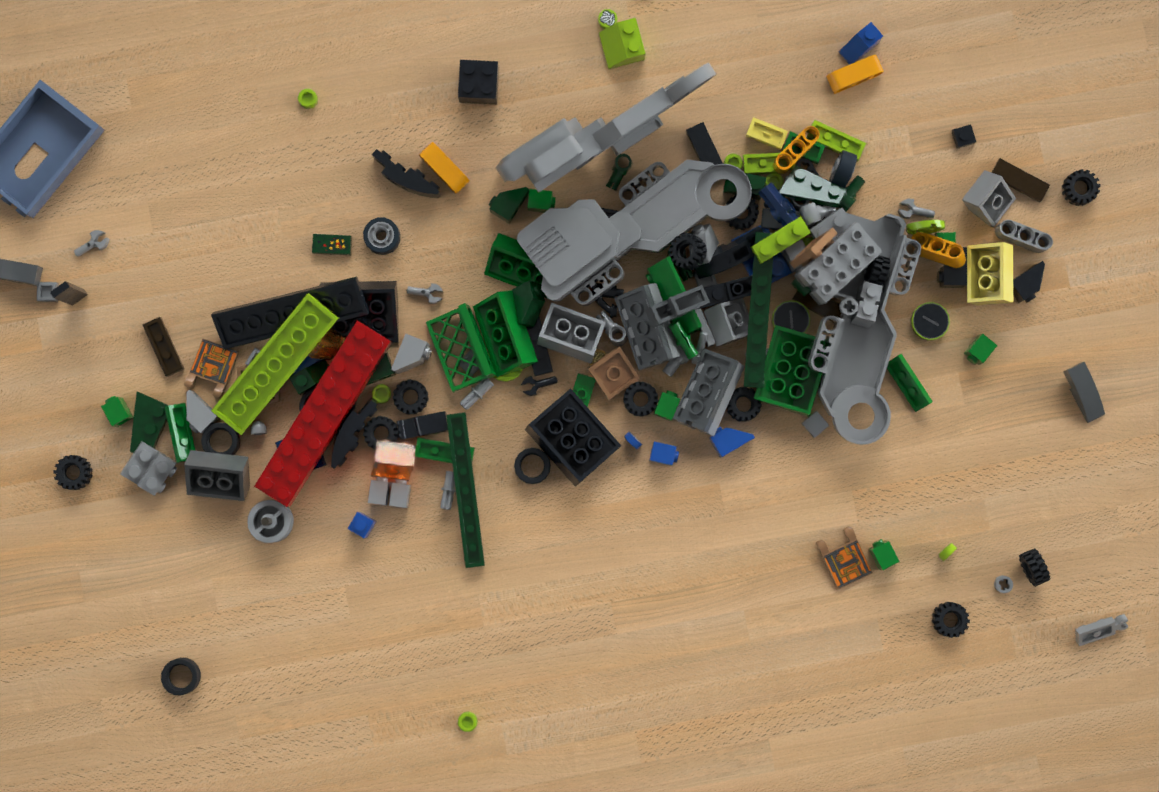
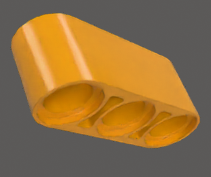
[826,54,884,94]
[773,126,820,174]
[419,142,470,194]
[911,232,966,268]

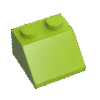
[599,18,646,69]

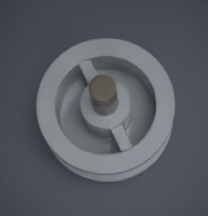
[248,500,294,543]

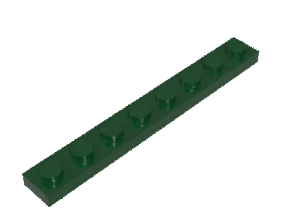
[744,232,774,388]
[446,412,485,568]

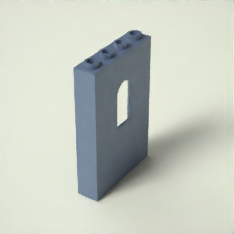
[0,80,105,218]

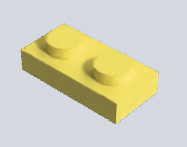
[746,117,788,150]

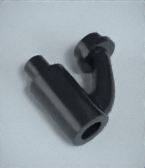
[593,283,624,318]

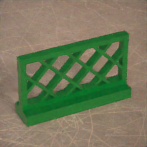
[426,303,497,393]

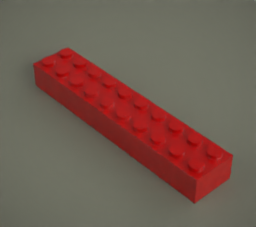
[254,321,393,507]

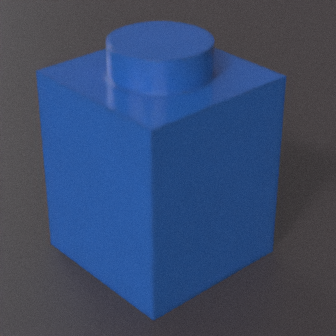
[649,441,679,466]
[347,512,377,538]

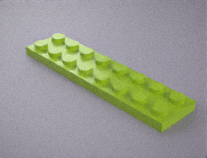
[211,293,339,435]

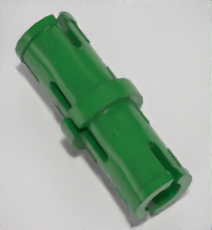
[668,320,698,359]

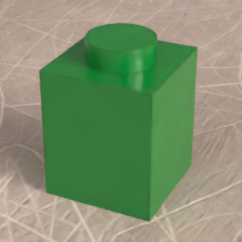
[527,189,556,213]
[964,333,998,365]
[653,390,680,421]
[101,396,134,427]
[869,539,900,570]

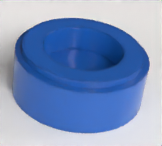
[772,257,787,277]
[624,431,642,449]

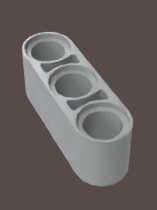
[995,220,1053,253]

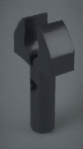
[521,376,558,396]

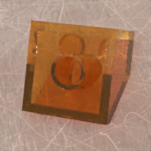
[370,439,416,481]

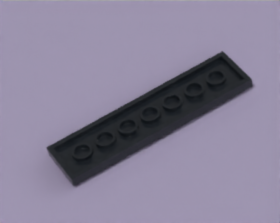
[211,276,369,349]

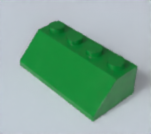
[484,233,549,299]
[645,256,702,335]
[473,290,538,377]

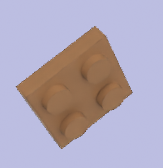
[789,227,837,269]
[587,346,640,400]

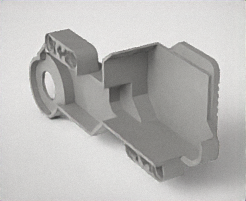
[496,63,716,192]
[517,160,752,306]
[808,213,921,445]

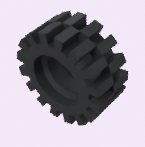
[1062,169,1101,206]
[725,195,759,230]
[669,233,707,270]
[863,255,891,286]
[393,379,429,415]
[623,381,658,417]
[727,387,762,422]
[363,416,399,451]
[53,455,93,490]
[1019,548,1050,586]
[932,602,970,638]

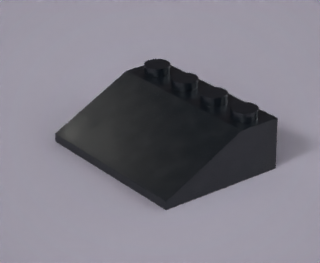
[319,281,399,344]
[525,388,621,487]

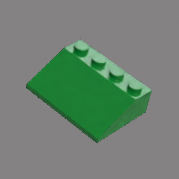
[754,325,828,417]

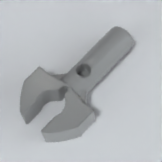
[898,198,935,219]
[74,230,109,257]
[407,283,443,304]
[692,331,708,365]

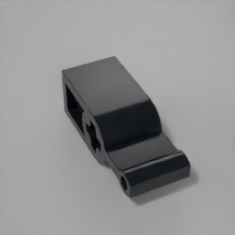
[396,411,448,440]

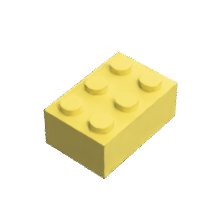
[967,242,1013,305]

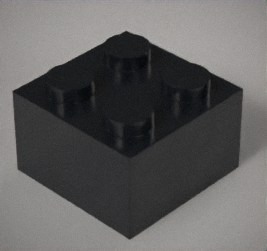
[458,60,499,105]

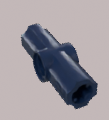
[758,182,798,226]

